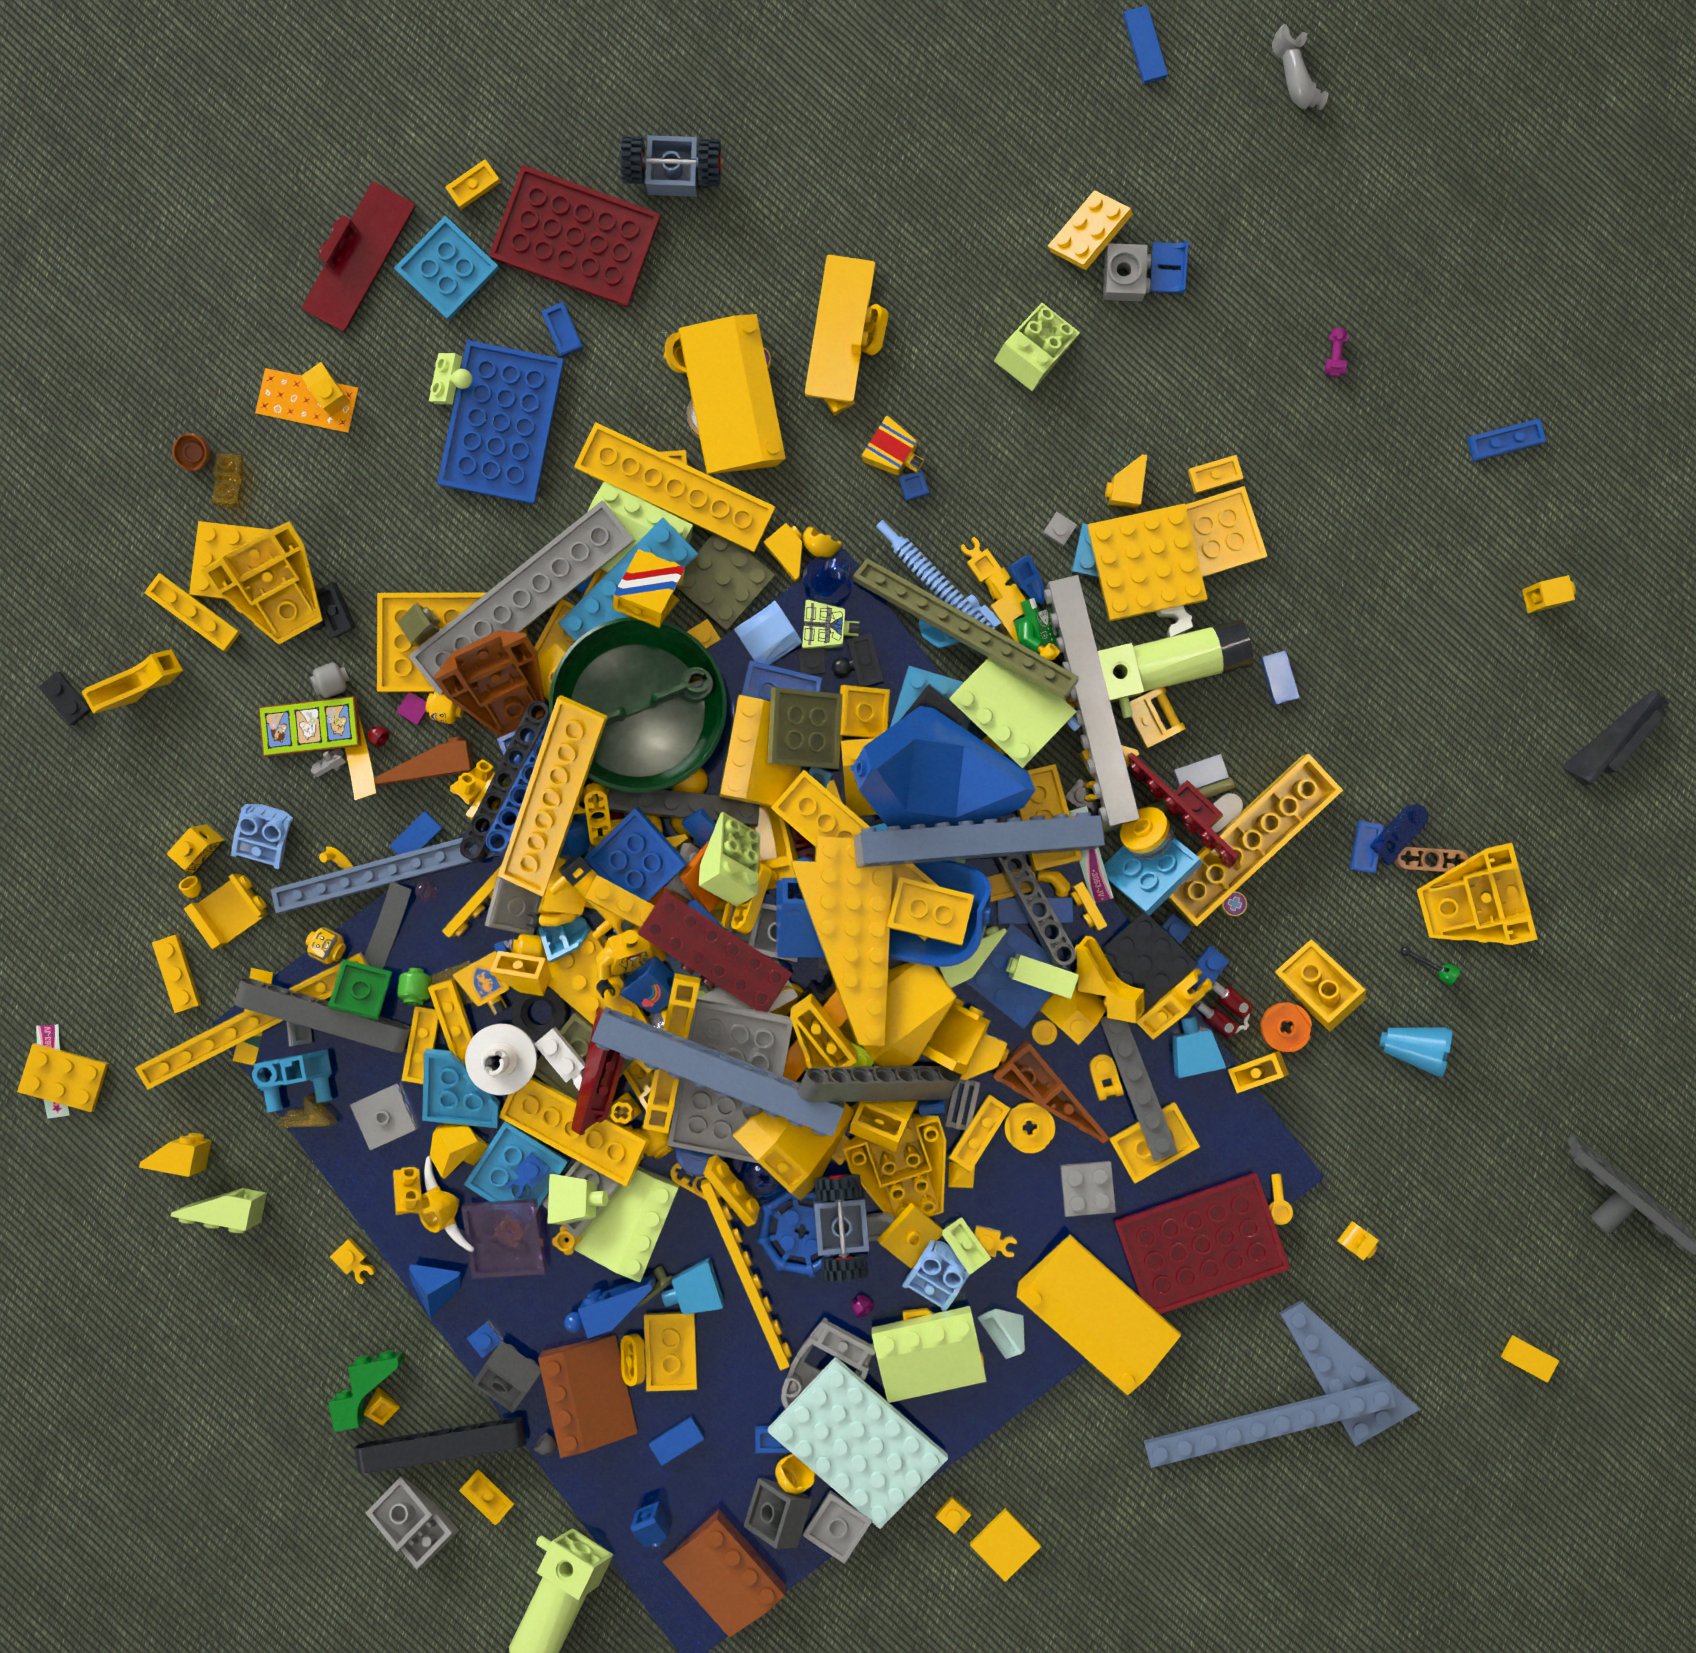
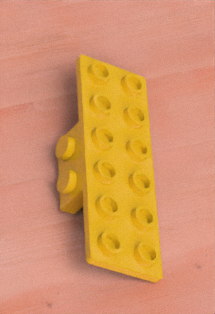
[805,255,875,403]

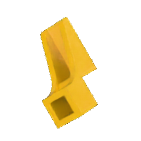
[82,649,183,714]
[1075,936,1145,1023]

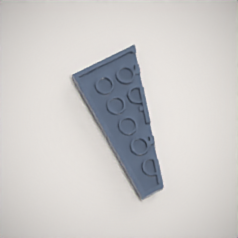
[1279,1301,1420,1446]

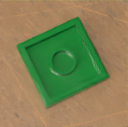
[328,959,392,1021]

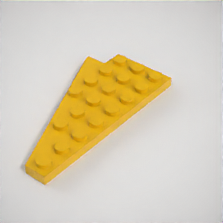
[791,836,892,1046]

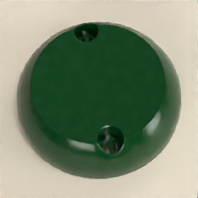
[549,617,727,793]

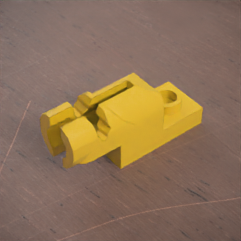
[984,567,1026,643]
[1136,969,1212,1040]

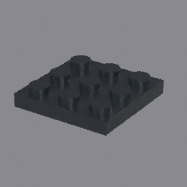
[1101,911,1198,1014]

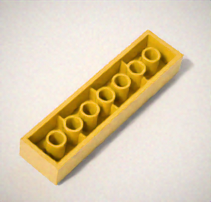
[1167,754,1343,926]

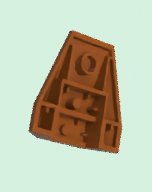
[434,630,545,737]

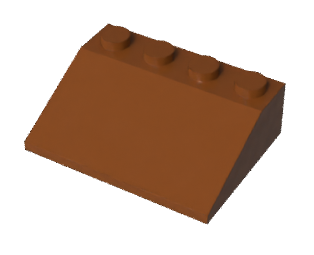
[538,1334,638,1458]
[663,1510,786,1638]

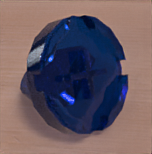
[803,557,851,605]

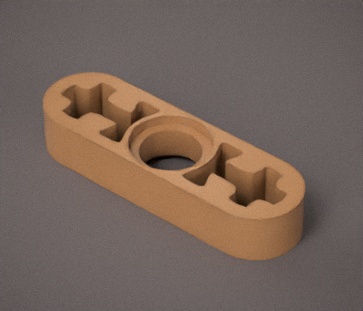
[1394,847,1469,872]

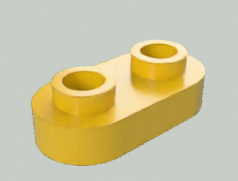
[862,304,888,355]
[621,1333,646,1386]

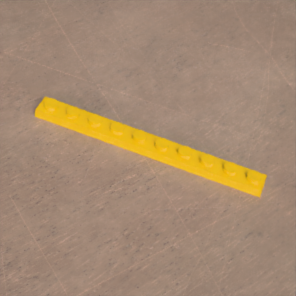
[135,952,369,1090]

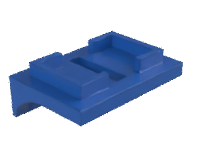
[1149,241,1188,294]

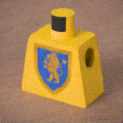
[452,951,509,1015]

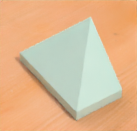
[978,1309,1025,1359]

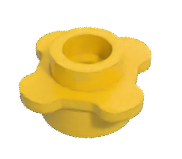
[552,1226,582,1255]

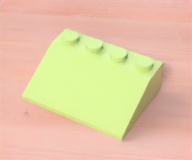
[588,481,693,572]
[949,658,1077,768]
[574,1166,680,1282]
[872,1306,987,1403]

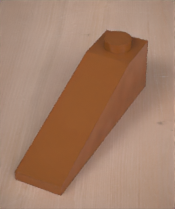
[374,737,474,786]

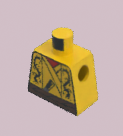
[167,824,226,876]

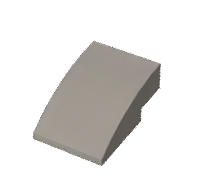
[727,903,798,962]
[366,1476,460,1570]

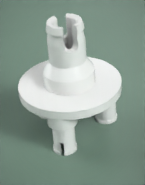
[465,1024,538,1095]

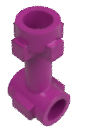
[1325,328,1349,377]

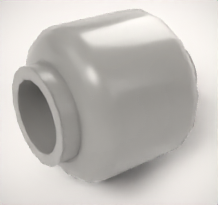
[310,662,350,698]

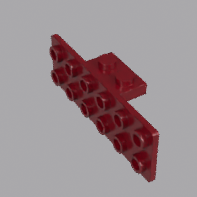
[302,182,416,332]
[1128,752,1241,871]
[638,891,792,1012]

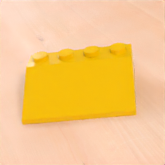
[719,695,801,807]

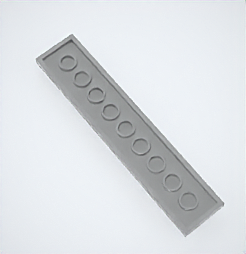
[408,500,635,695]

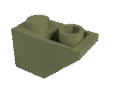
[398,603,441,647]

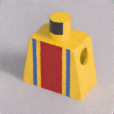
[862,416,924,476]

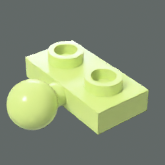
[429,353,472,404]

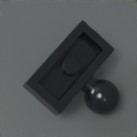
[309,582,356,638]
[832,633,884,687]

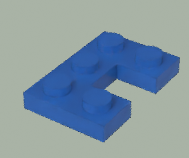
[1162,914,1229,991]

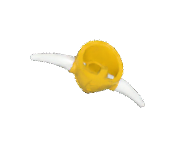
[419,1156,474,1252]

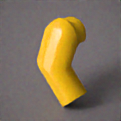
[1037,870,1071,898]

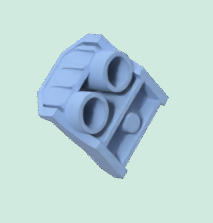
[734,601,802,665]
[231,804,293,869]
[902,1240,969,1311]

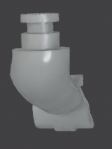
[1272,24,1328,110]

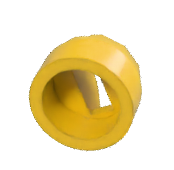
[179,876,202,898]

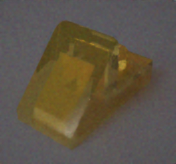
[279,1094,336,1127]

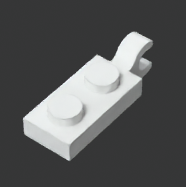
[534,1027,585,1090]

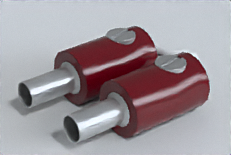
[1195,981,1253,1038]

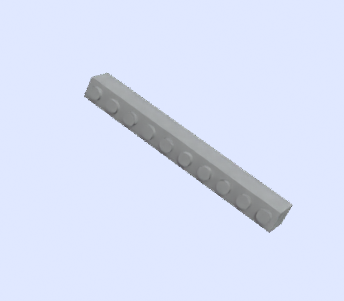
[1044,575,1140,827]

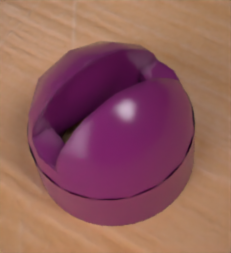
[852,1295,874,1318]

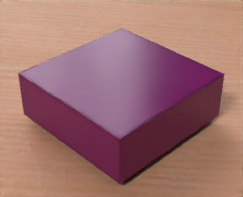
[396,692,427,726]

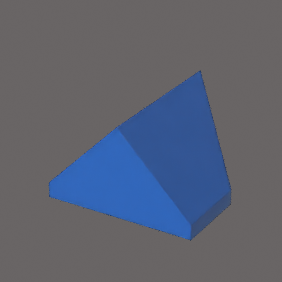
[409,1264,461,1319]

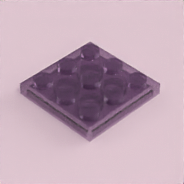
[461,1199,547,1278]

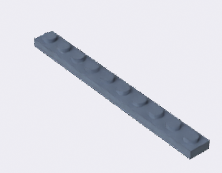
[271,825,509,914]
[1144,1379,1396,1468]

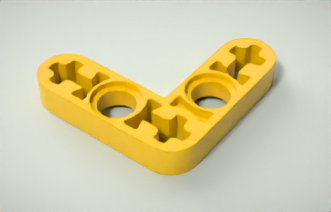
[583,783,663,846]

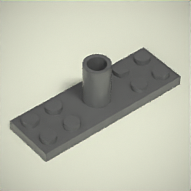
[1567,1133,1696,1255]

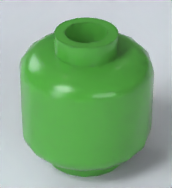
[397,968,432,1006]

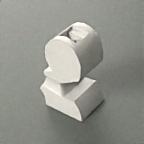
[1156,606,1193,638]

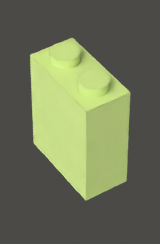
[1006,953,1079,999]

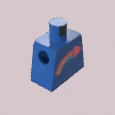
[620,956,675,1014]

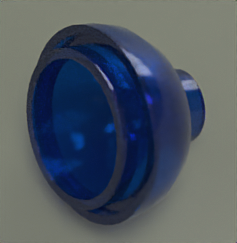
[740,1161,786,1200]

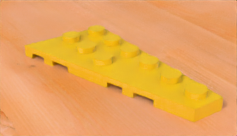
[546,930,654,1073]

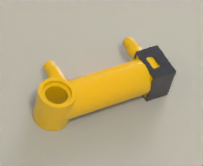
[549,852,639,940]

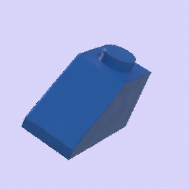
[630,1501,670,1548]

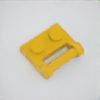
[1129,687,1186,749]

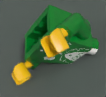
[1014,598,1060,660]

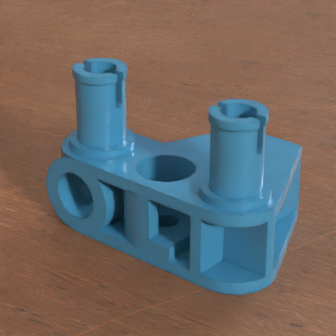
[252,1049,332,1113]

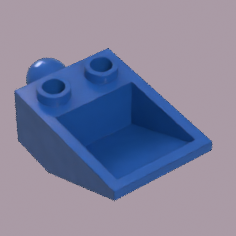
[776,858,825,958]
[564,1274,657,1338]

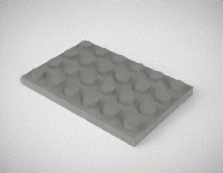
[667,999,793,1163]

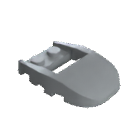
[781,1317,875,1409]

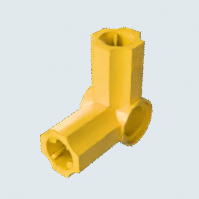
[608,1091,642,1125]

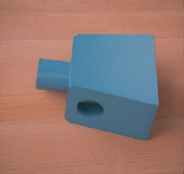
[1173,1016,1226,1078]
[661,1257,725,1314]

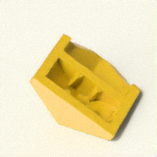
[430,1123,480,1179]

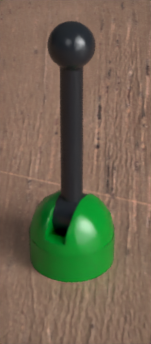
[1400,946,1460,986]

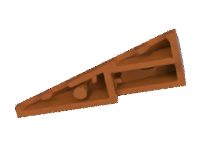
[993,1039,1110,1144]

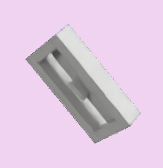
[945,1079,980,1130]

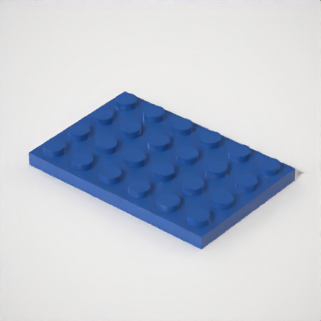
[437,340,565,505]

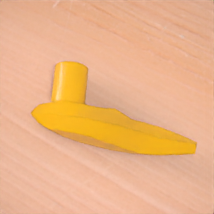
[319,847,353,870]

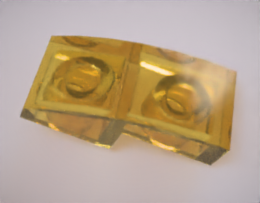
[212,452,243,508]

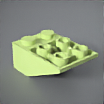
[994,303,1080,391]
[699,812,760,907]
[938,925,1007,988]
[171,1188,267,1233]

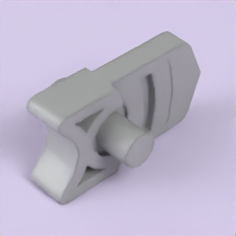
[311,748,346,777]

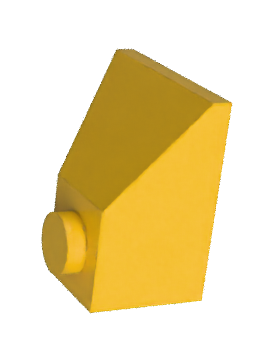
[1039,981,1107,1045]

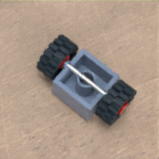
[620,135,721,197]
[814,1174,869,1282]

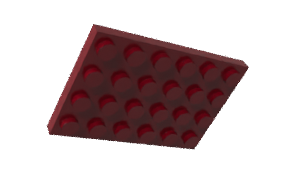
[489,165,661,308]
[1114,1172,1290,1314]

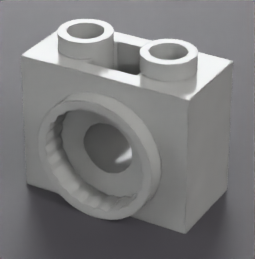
[1103,243,1151,301]

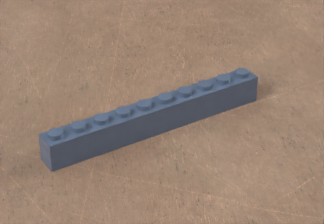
[853,812,1105,868]
[591,1007,844,1137]

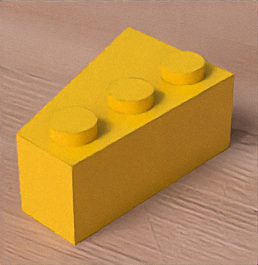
[790,993,857,1069]

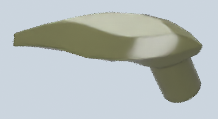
[635,1266,673,1308]

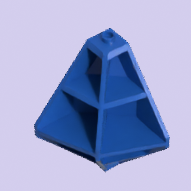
[850,706,1035,830]

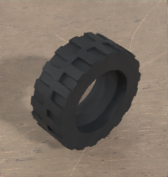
[511,986,569,1041]

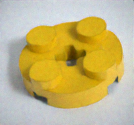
[1004,1102,1055,1153]

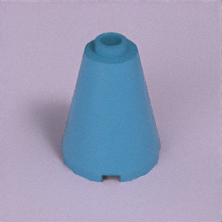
[1379,1027,1452,1077]

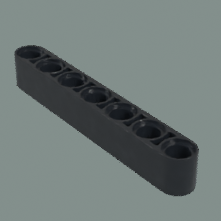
[460,701,549,863]
[355,1417,527,1474]

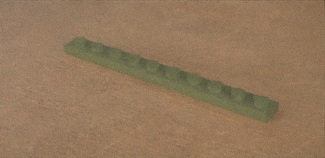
[853,558,1079,700]

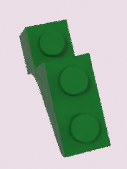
[328,1350,404,1432]

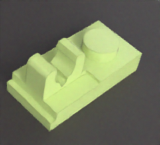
[942,1217,991,1275]

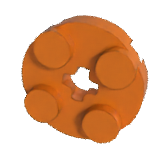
[1260,1002,1312,1052]

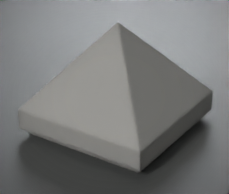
[287,1021,313,1047]

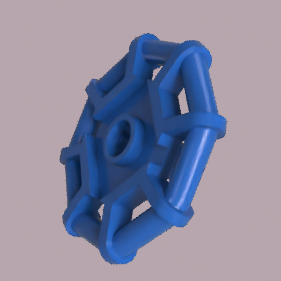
[756,1190,839,1278]

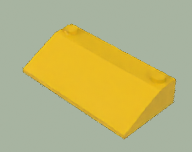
[678,314,786,474]
[1016,1235,1181,1395]

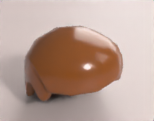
[172,433,211,471]

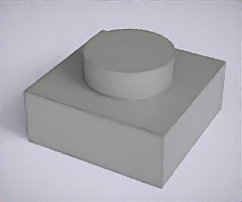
[1042,511,1077,547]

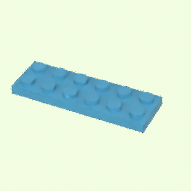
[558,517,699,641]

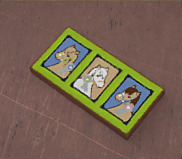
[259,696,362,757]

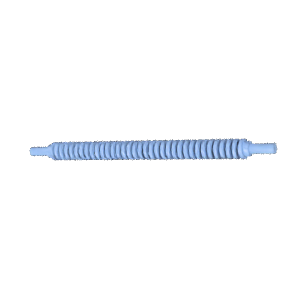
[876,520,1081,732]

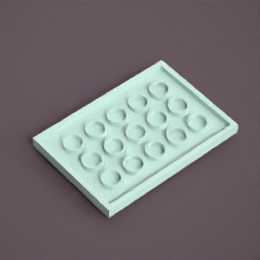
[768,1357,948,1529]

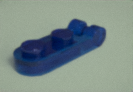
[1370,804,1428,866]

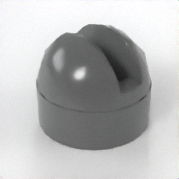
[534,1432,556,1456]

